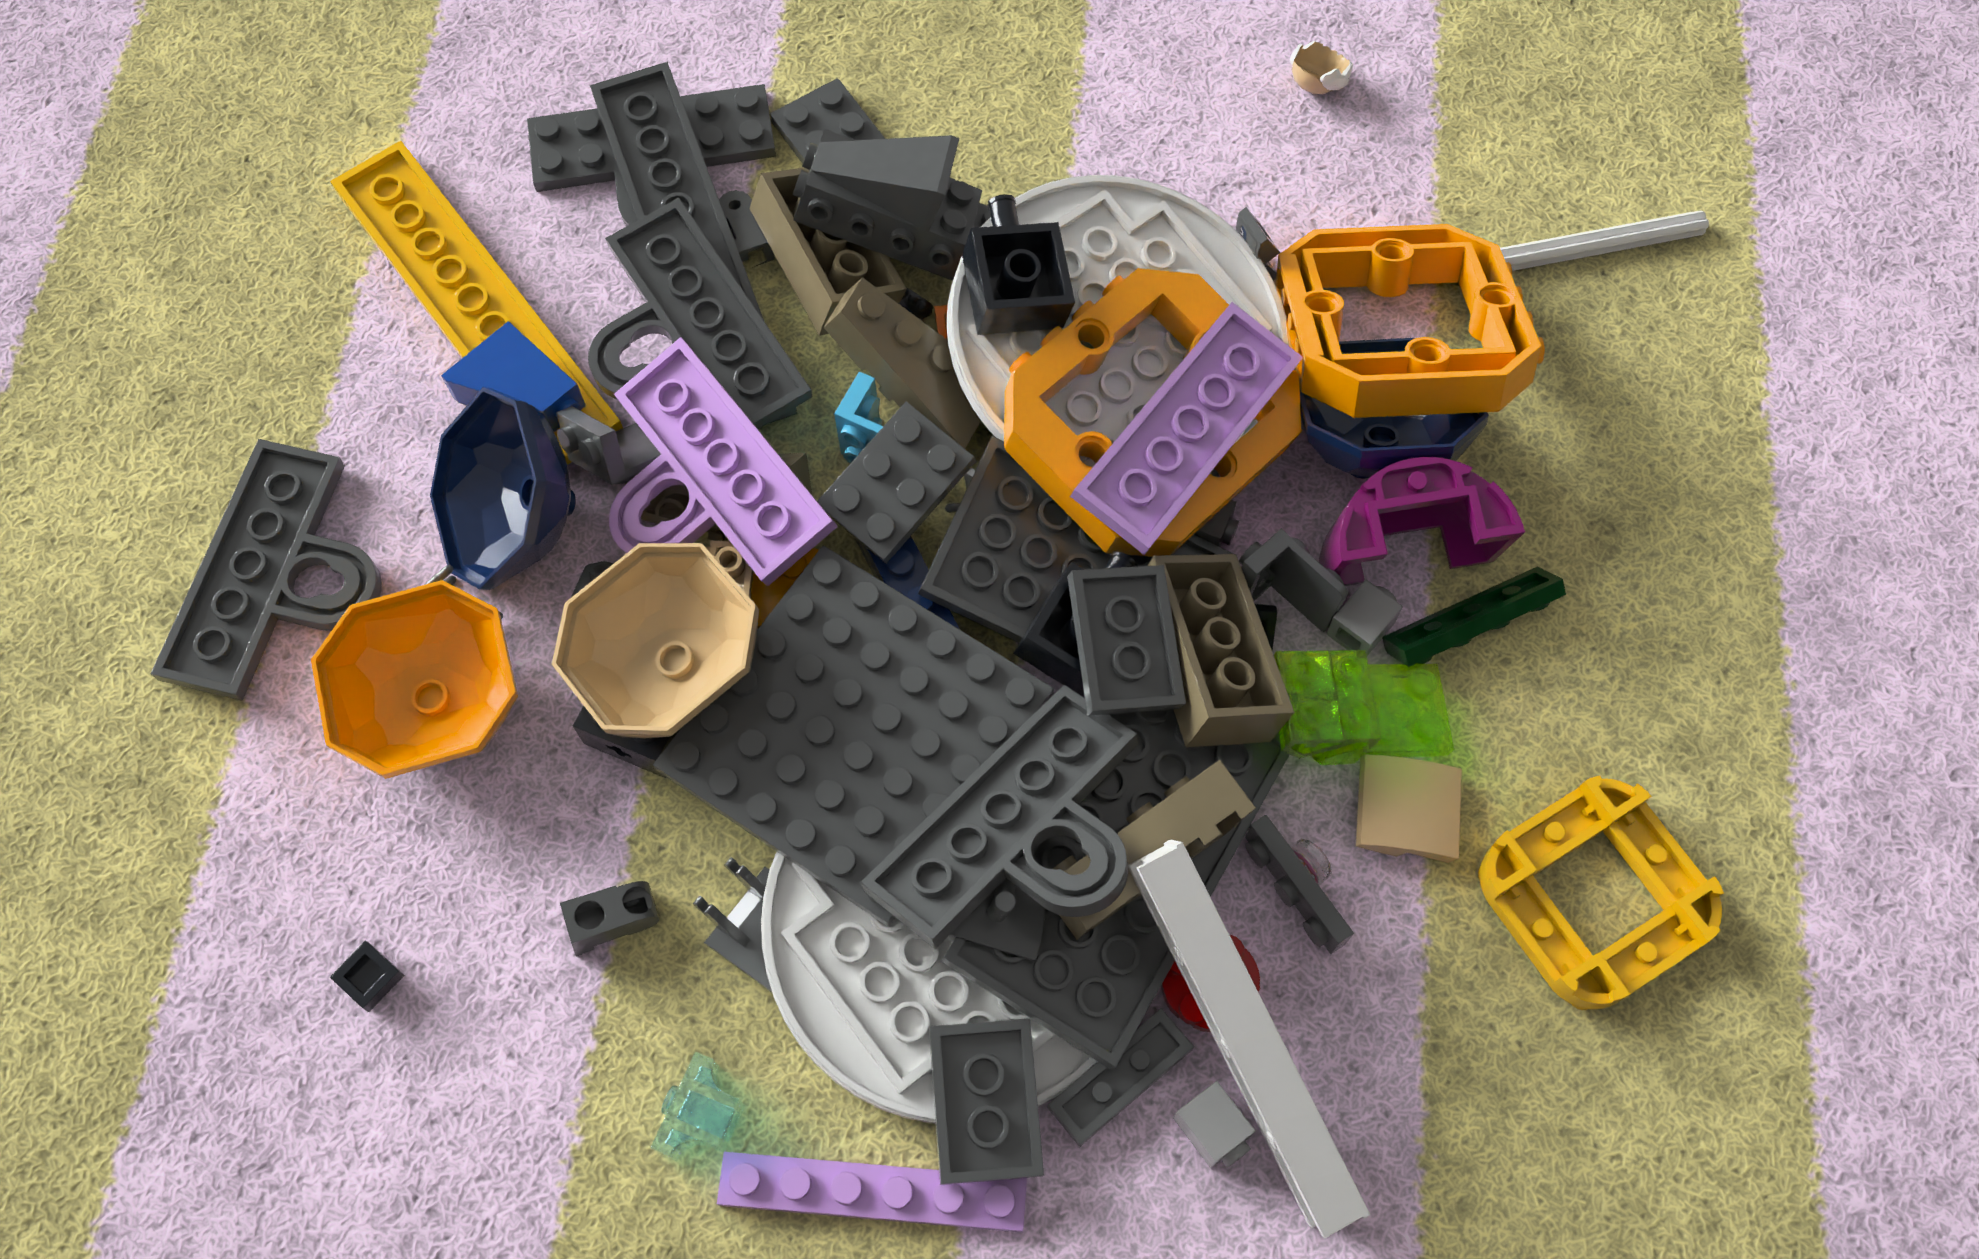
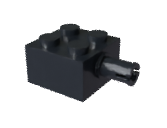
[962,194,1075,335]
[1013,551,1138,698]

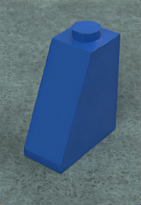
[441,321,586,432]

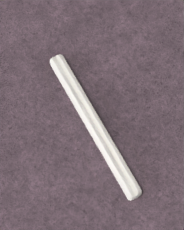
[1500,210,1709,271]

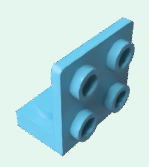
[834,372,883,463]

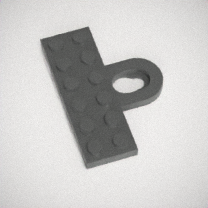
[527,84,776,226]
[588,198,813,429]
[150,439,382,701]
[861,685,1139,950]

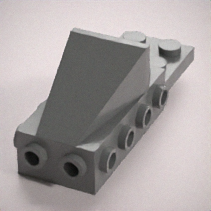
[793,129,991,281]

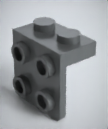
[556,406,661,485]
[1239,528,1348,632]

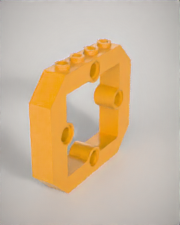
[1275,224,1545,418]
[1004,268,1302,557]

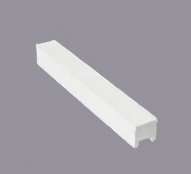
[1128,840,1370,1238]

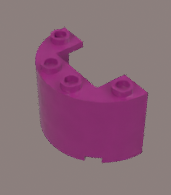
[1319,457,1525,586]

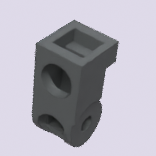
[719,190,775,268]
[560,881,660,957]

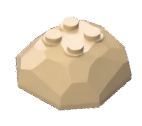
[552,543,759,738]

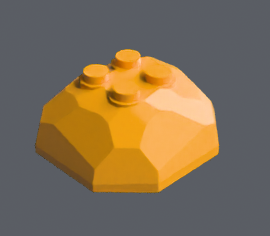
[311,580,518,779]

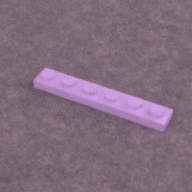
[717,1152,1027,1233]

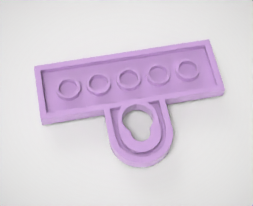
[609,337,838,586]

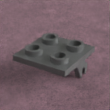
[693,857,772,993]

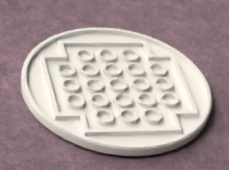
[946,175,1289,477]
[761,852,1098,1124]

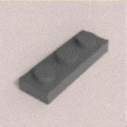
[1245,815,1354,954]
[1047,1008,1194,1147]

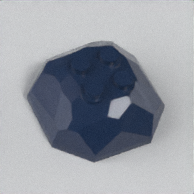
[1294,338,1489,479]
[430,387,576,590]

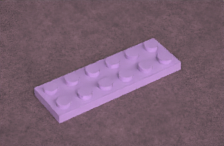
[1070,302,1303,555]

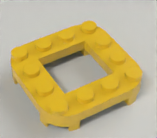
[1478,775,1724,1010]

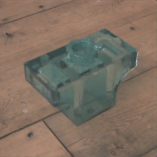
[650,1052,745,1162]

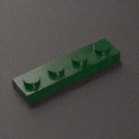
[1382,566,1566,667]

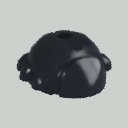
[898,287,934,320]

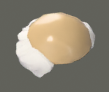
[1290,41,1353,94]

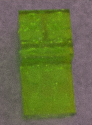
[1274,650,1455,765]

